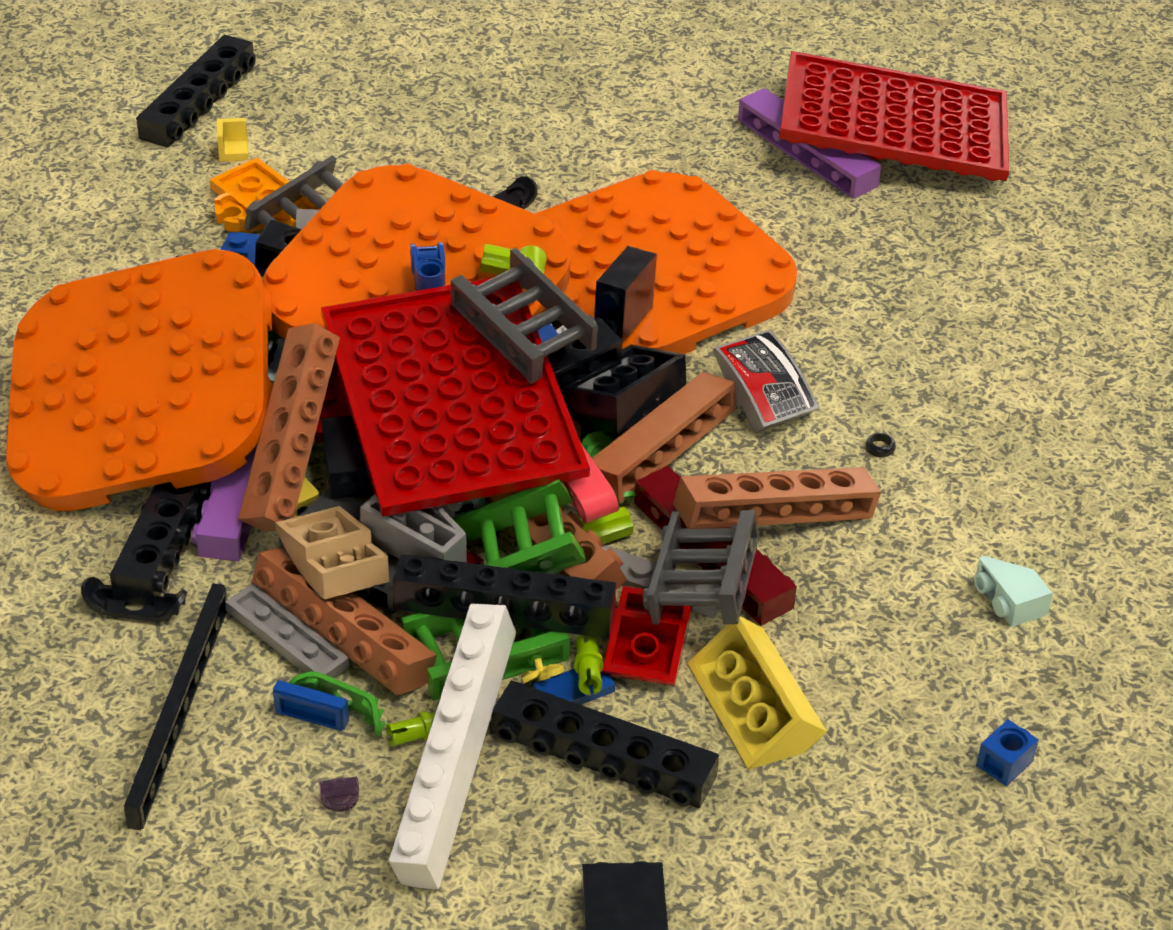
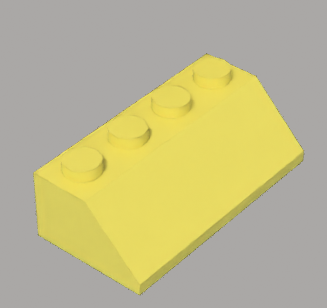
[687,616,827,769]

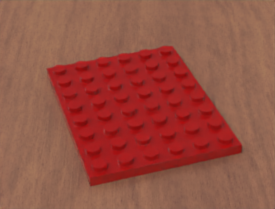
[779,51,1009,181]
[321,278,590,517]

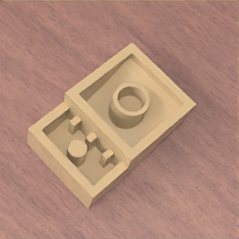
[275,506,389,600]

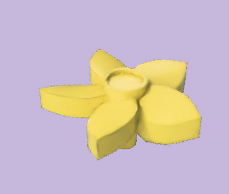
[522,658,565,684]

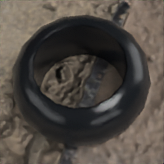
[865,433,896,457]

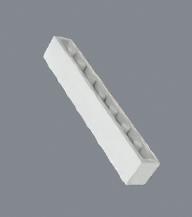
[389,604,516,890]

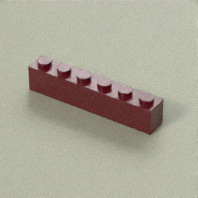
[634,466,797,626]

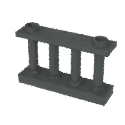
[244,155,343,231]
[451,247,598,384]
[643,510,759,625]

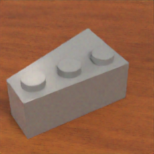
[360,495,467,563]

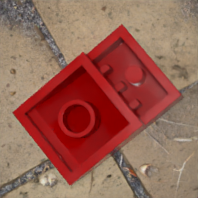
[602,586,693,686]

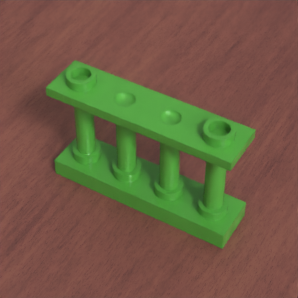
[452,479,586,574]
[402,613,570,701]

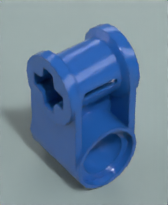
[410,242,445,291]

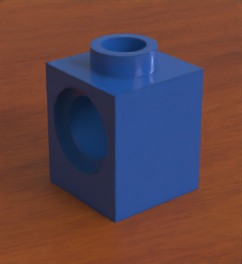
[976,719,1039,786]

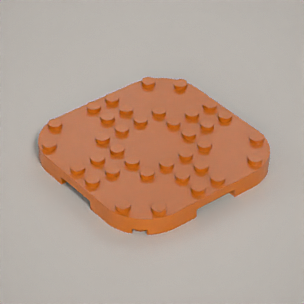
[263,163,571,340]
[534,170,797,354]
[6,249,273,511]

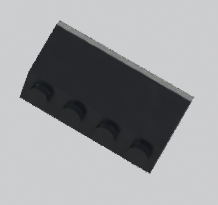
[562,344,686,436]

